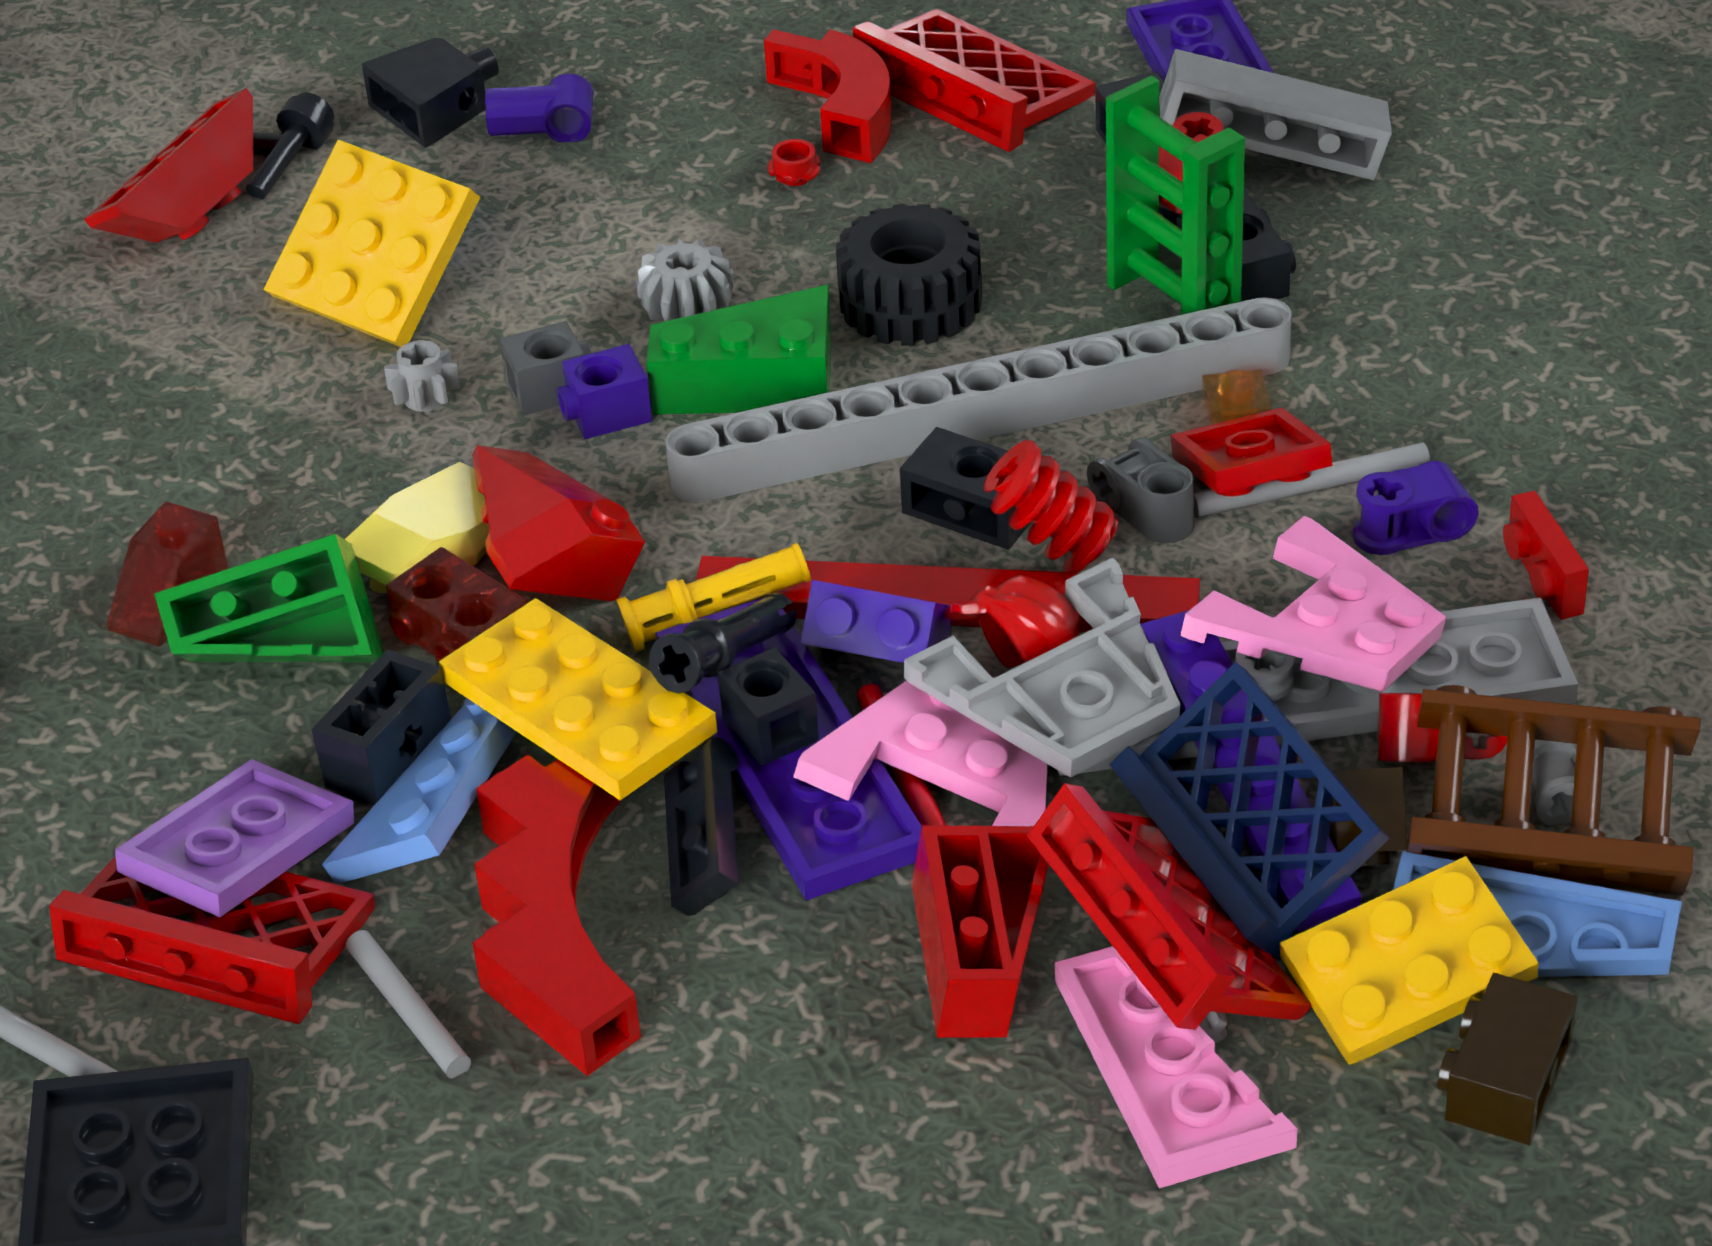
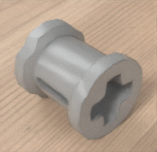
[1532,740,1576,825]

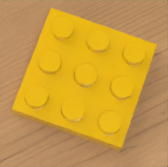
[263,140,481,347]

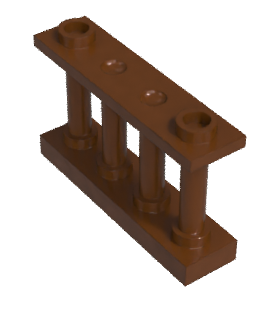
[1406,685,1701,895]

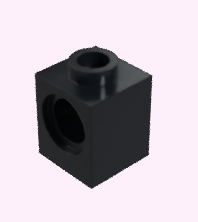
[718,647,819,766]

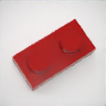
[1503,490,1589,620]

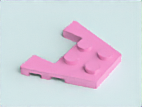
[1180,516,1446,692]
[794,680,1047,826]

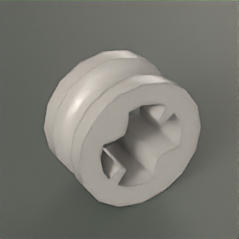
[1235,650,1295,701]

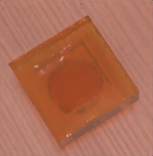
[1202,370,1271,425]

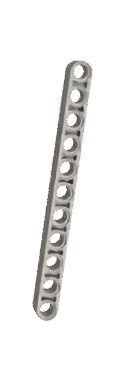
[665,298,1292,502]

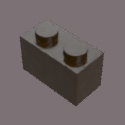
[1437,972,1577,1146]

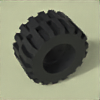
[836,204,982,346]

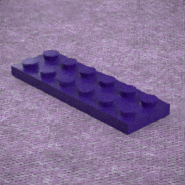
[656,597,922,901]

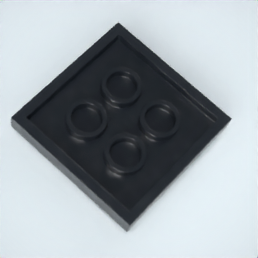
[18,1058,254,1246]

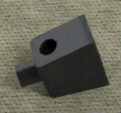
[362,38,499,148]

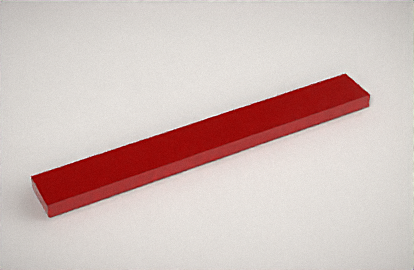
[696,556,1200,632]

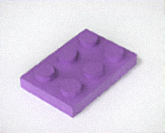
[115,759,354,917]

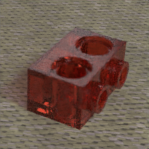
[386,547,528,663]

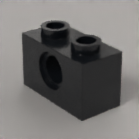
[899,427,1032,550]

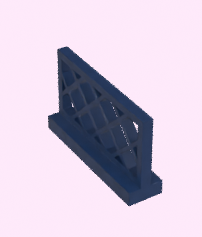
[1109,661,1390,961]

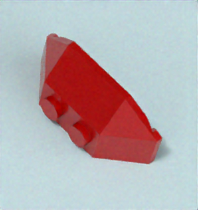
[84,88,253,243]

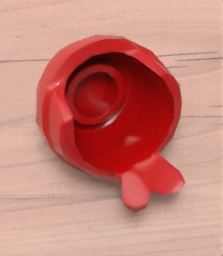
[944,575,1081,668]

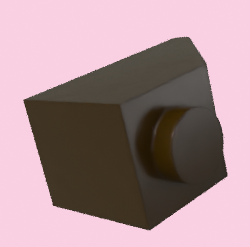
[1328,767,1407,866]

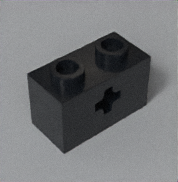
[311,649,451,805]

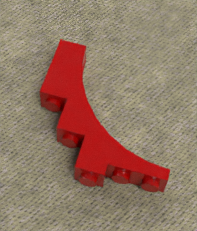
[472,755,641,1076]

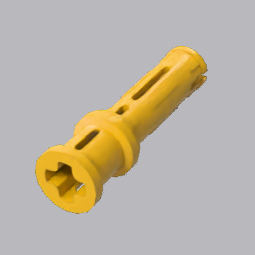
[616,543,811,653]

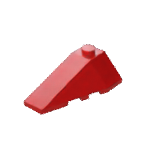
[472,445,646,601]

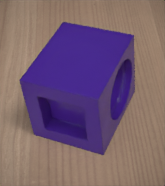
[557,344,652,439]

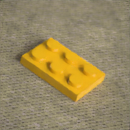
[1280,856,1539,1065]

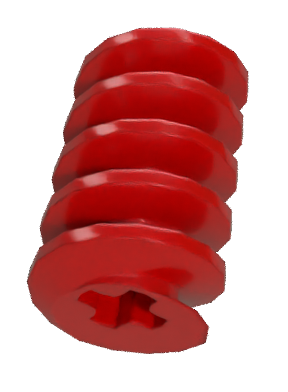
[983,440,1119,573]

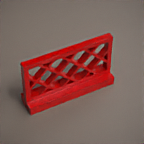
[853,9,1096,152]
[1027,783,1312,1030]
[49,834,375,1025]

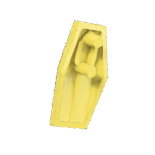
[345,462,489,593]

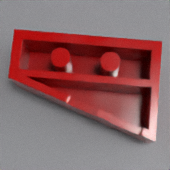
[911,825,1050,1038]

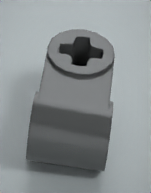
[1087,437,1194,543]

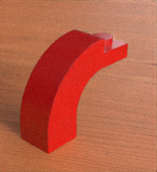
[763,29,892,163]

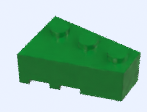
[646,284,832,415]
[154,534,384,662]

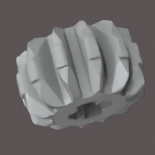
[636,239,734,321]

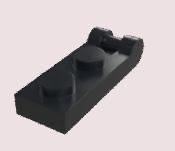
[664,737,739,916]

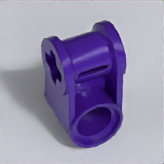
[1352,461,1479,555]

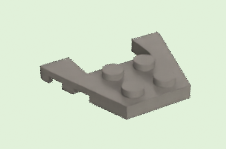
[904,557,1180,778]

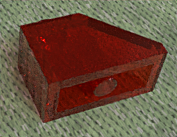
[107,501,228,647]

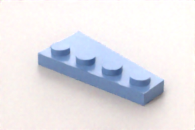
[322,698,517,883]
[1393,851,1682,977]

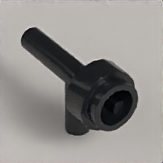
[246,92,334,199]

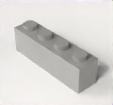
[1159,49,1392,180]

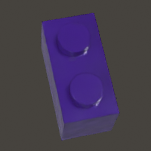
[801,580,951,663]

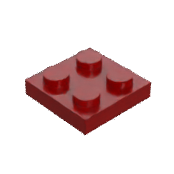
[1170,407,1333,497]

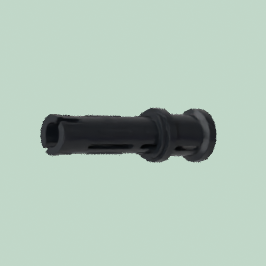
[649,592,796,693]

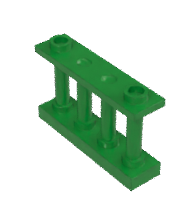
[1106,75,1245,315]

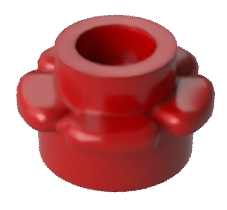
[767,139,821,186]

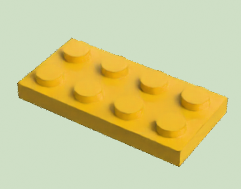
[439,598,717,801]

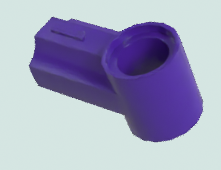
[485,73,594,142]

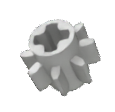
[384,340,460,411]

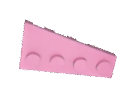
[1055,946,1298,1188]

